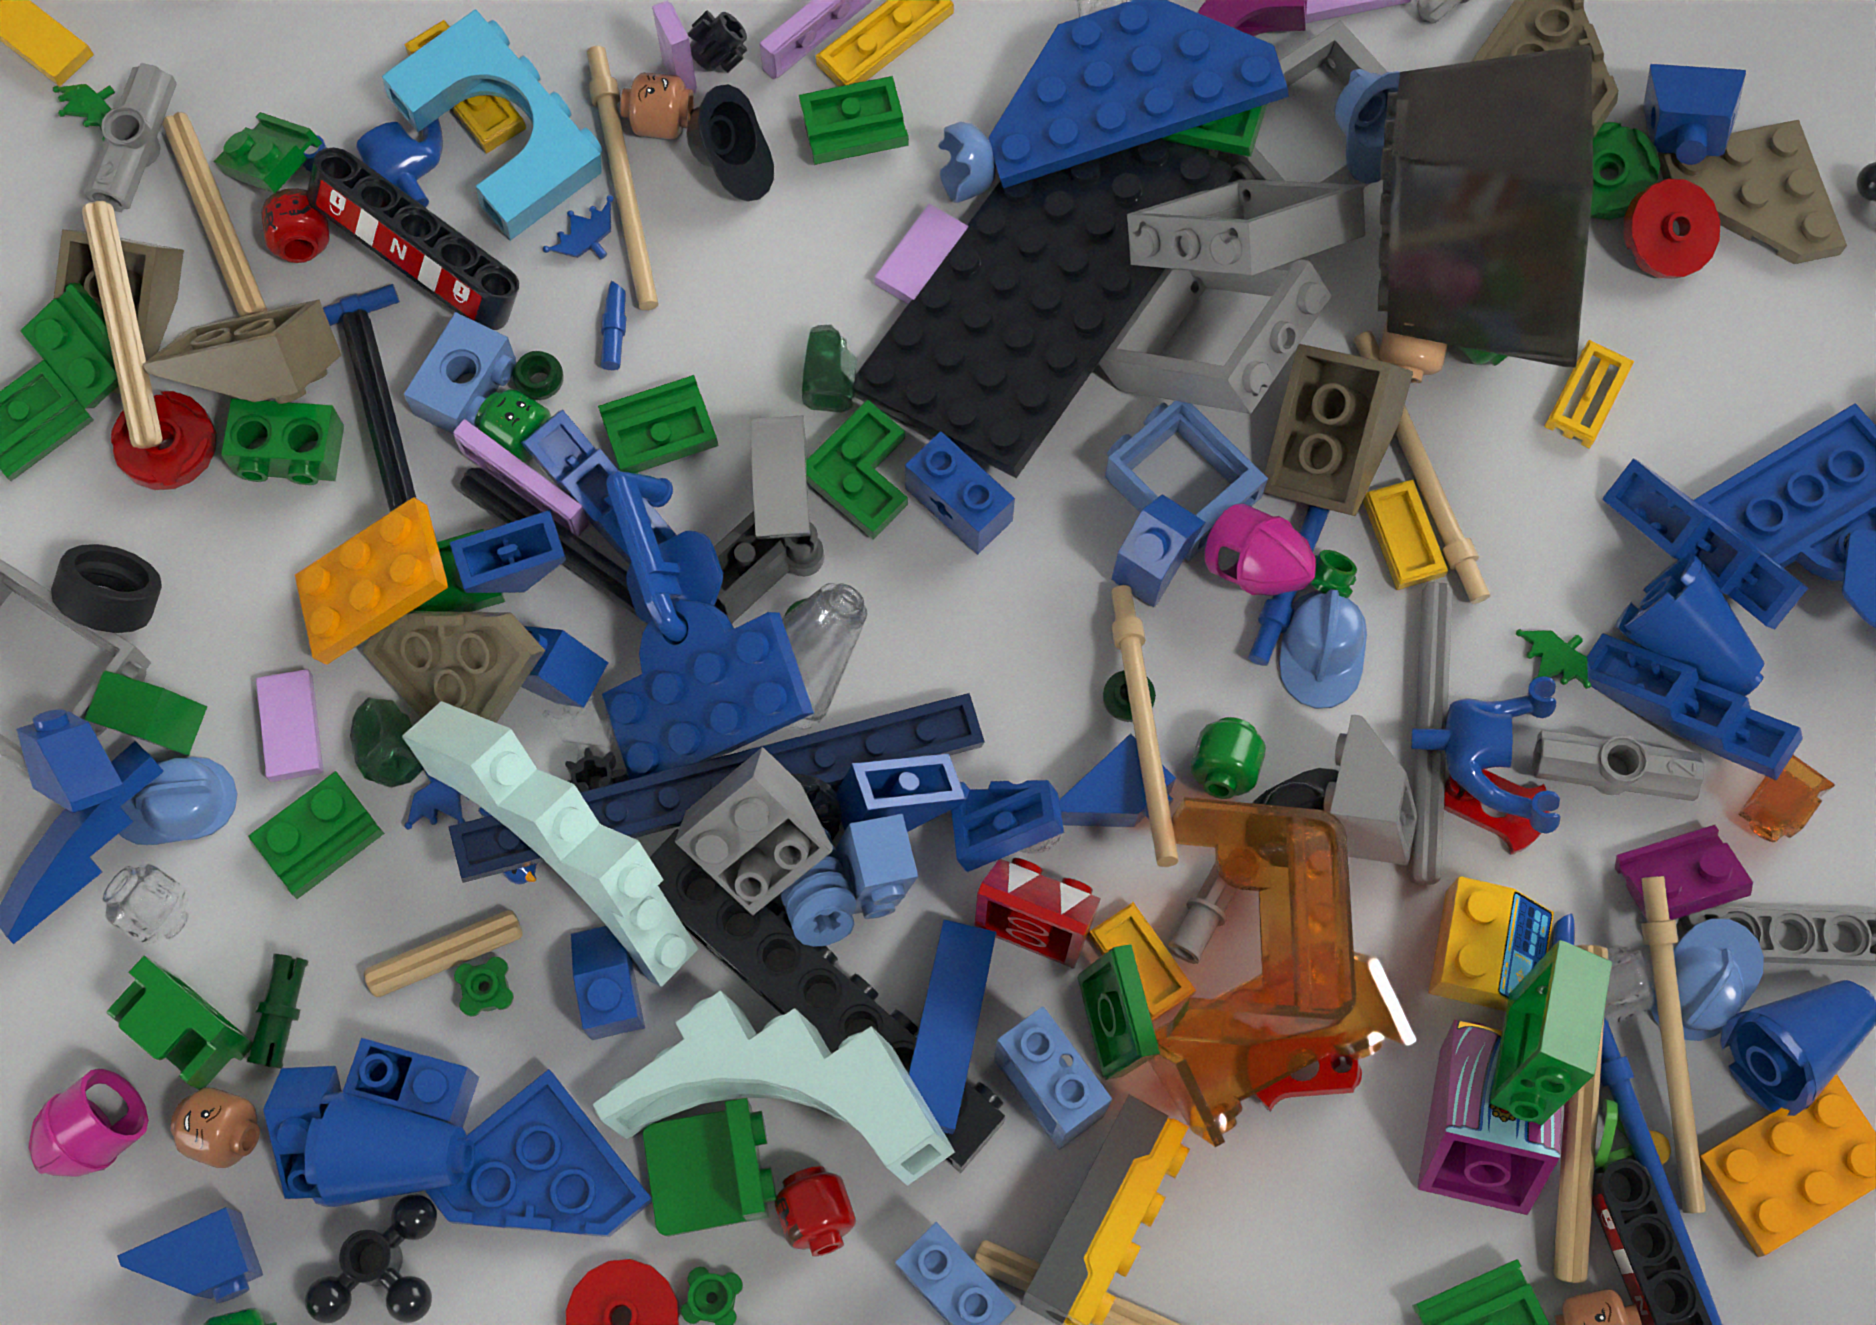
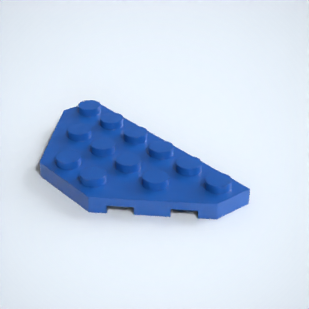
[988,0,1289,188]

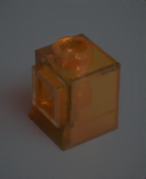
[1738,755,1835,842]

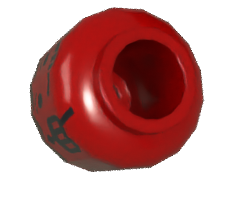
[261,188,330,263]
[775,1166,856,1257]

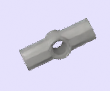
[84,63,177,213]
[1532,730,1705,801]

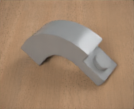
[751,415,811,539]

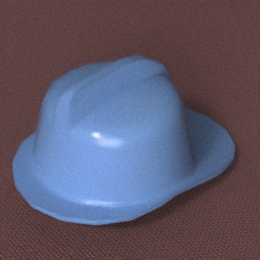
[1335,69,1413,184]
[1279,589,1367,709]
[119,757,238,845]
[1648,919,1764,1041]

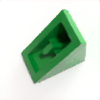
[84,670,208,756]

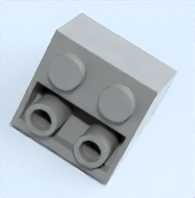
[1324,715,1418,865]
[675,747,832,915]

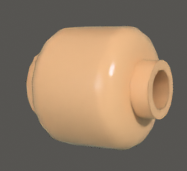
[1379,306,1450,383]

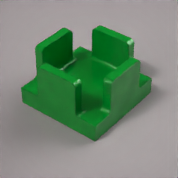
[106,955,253,1090]

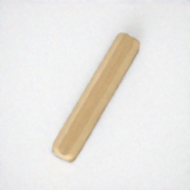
[364,910,523,997]

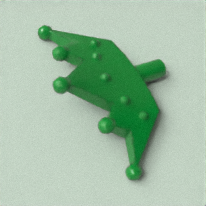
[53,83,115,142]
[1516,629,1591,689]

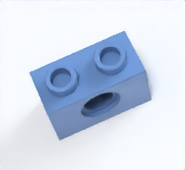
[404,312,516,434]
[835,814,918,919]
[895,1221,1016,1325]

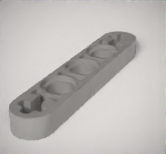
[1673,907,1876,966]

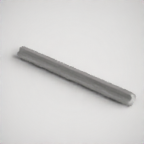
[1409,582,1453,885]

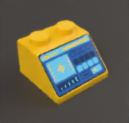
[1428,876,1554,1011]

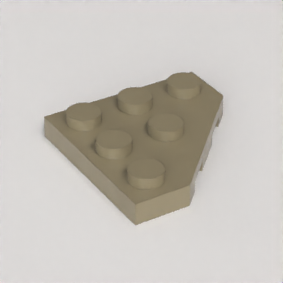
[1463,0,1619,138]
[1657,119,1847,264]
[362,611,545,723]

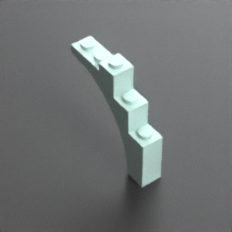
[402,701,698,987]
[593,991,955,1186]

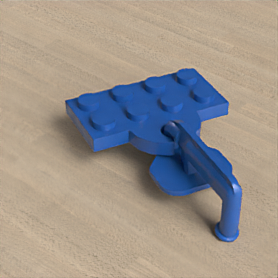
[1694,403,1876,628]
[602,471,814,780]

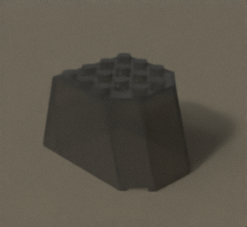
[1378,46,1593,367]

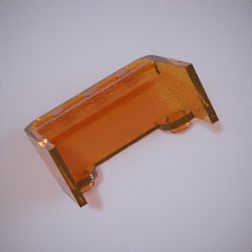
[1166,797,1357,1046]
[1149,944,1416,1148]

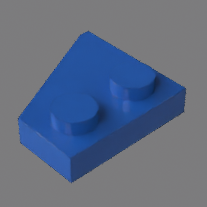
[951,780,1064,872]

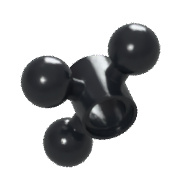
[305,1194,437,1323]

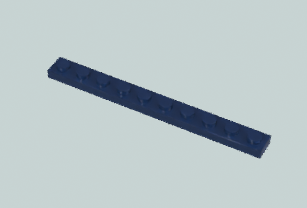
[448,693,985,883]

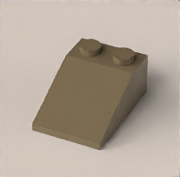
[53,229,184,394]
[143,299,342,404]
[1263,344,1413,516]

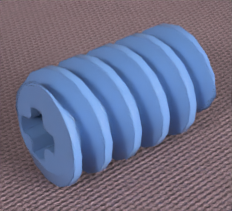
[780,828,857,947]

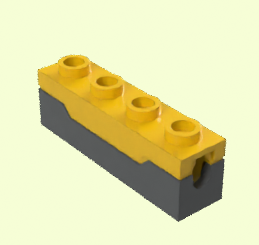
[1021,1094,1190,1325]

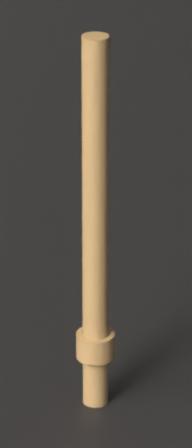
[587,46,659,310]
[1354,331,1491,604]
[1111,585,1179,867]
[1641,876,1706,1214]

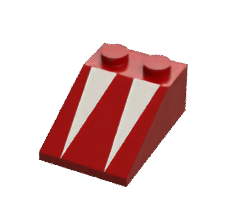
[974,858,1101,969]

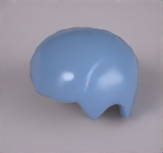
[938,122,997,203]

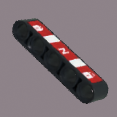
[306,147,519,330]
[1592,1159,1712,1325]

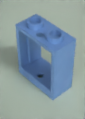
[1105,400,1268,561]
[994,1006,1112,1150]

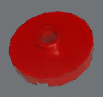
[1623,179,1720,279]
[111,391,216,490]
[566,1259,680,1325]

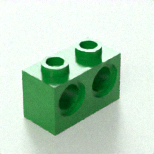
[221,399,344,485]

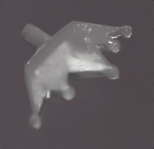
[543,694,616,760]

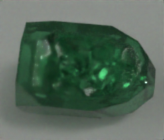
[802,324,858,413]
[350,697,424,788]

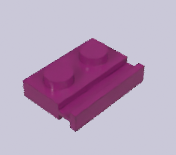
[1615,825,1754,920]

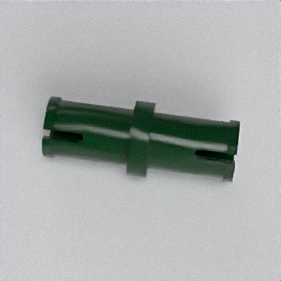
[247,953,308,1069]

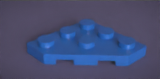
[424,1069,652,1237]

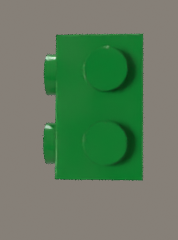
[643,1098,777,1237]

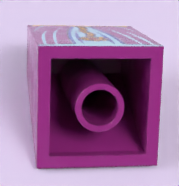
[1418,1020,1562,1215]

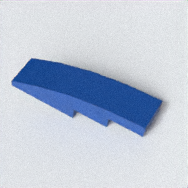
[521,409,676,565]
[1602,458,1809,630]
[1587,633,1803,781]
[0,741,164,945]
[909,919,996,1134]

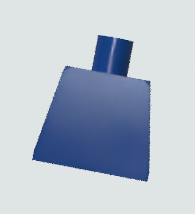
[1643,64,1746,165]

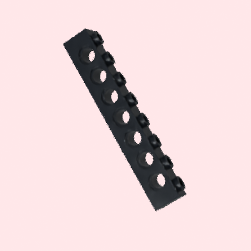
[650,829,1005,1173]

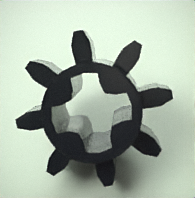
[688,10,747,73]
[565,748,629,793]

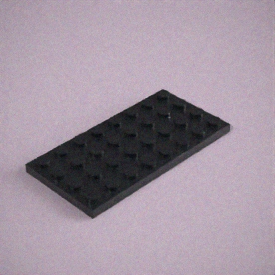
[848,138,1232,478]

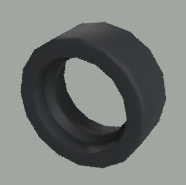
[51,544,162,633]

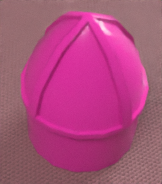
[1205,503,1316,596]
[28,1069,149,1177]

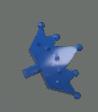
[543,195,614,259]
[405,771,470,830]

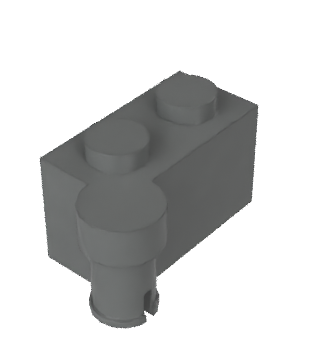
[714,511,824,624]

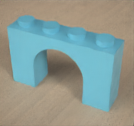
[382,9,602,241]

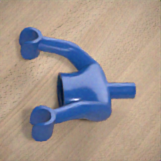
[303,118,443,208]
[1411,676,1561,834]

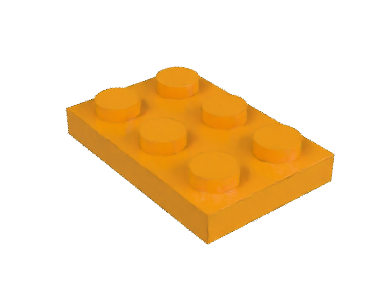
[295,497,448,665]
[1699,1074,1876,1257]

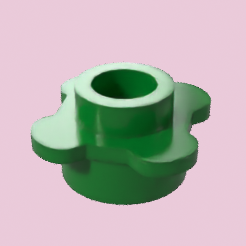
[1311,550,1357,598]
[454,957,514,1017]
[681,1267,743,1325]

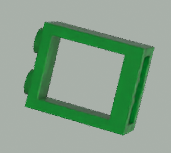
[1489,940,1612,1125]

